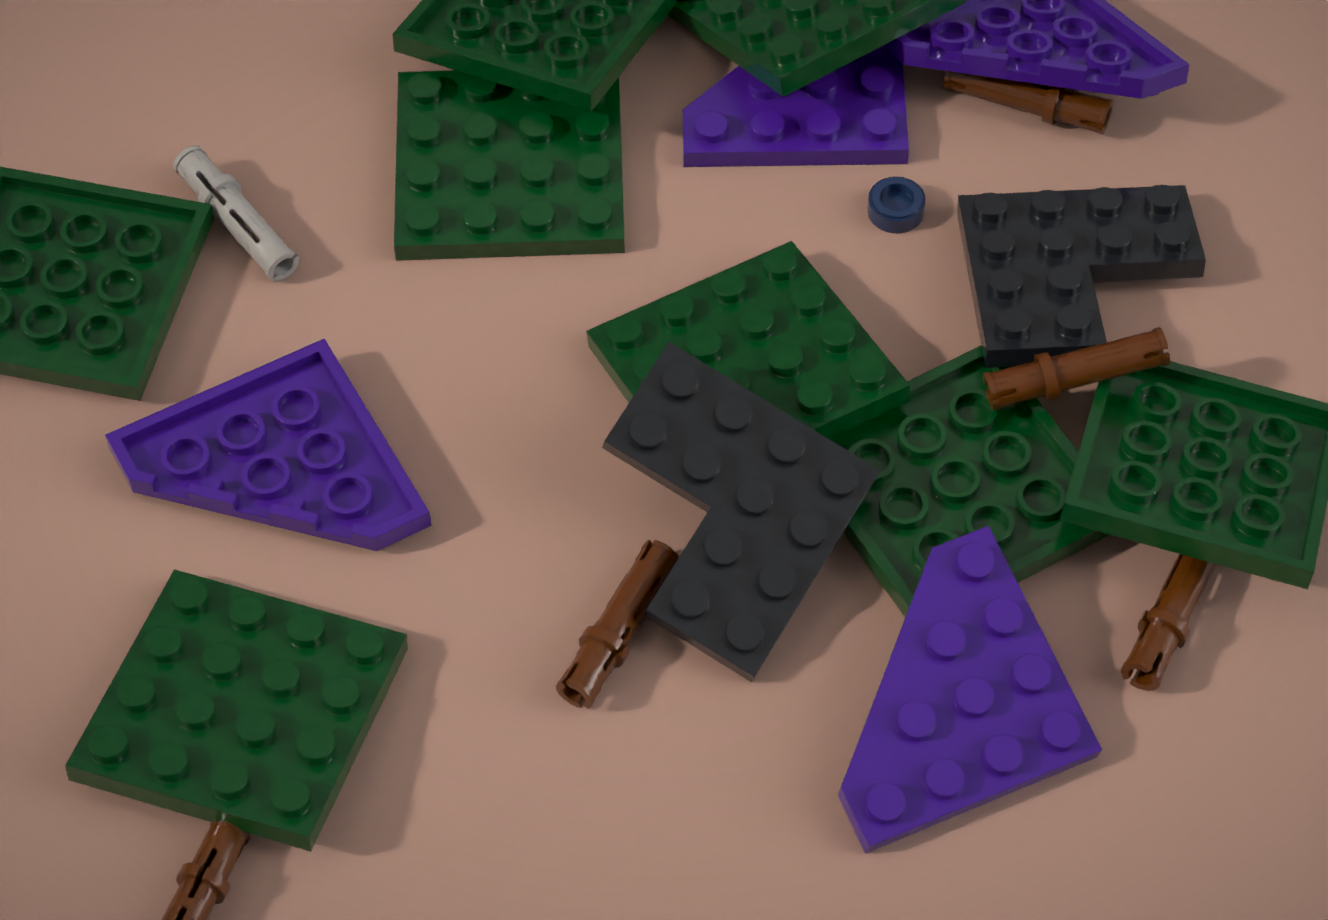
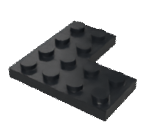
[957,185,1206,368]
[602,342,880,682]

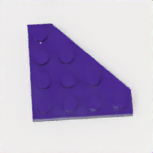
[883,0,1189,99]
[683,46,909,167]
[105,338,432,551]
[838,526,1102,854]

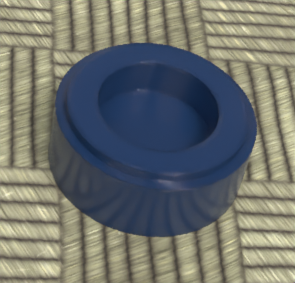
[867,177,926,234]

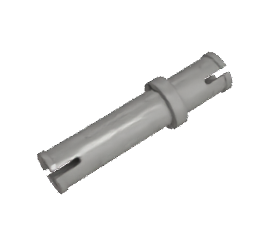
[173,145,299,282]

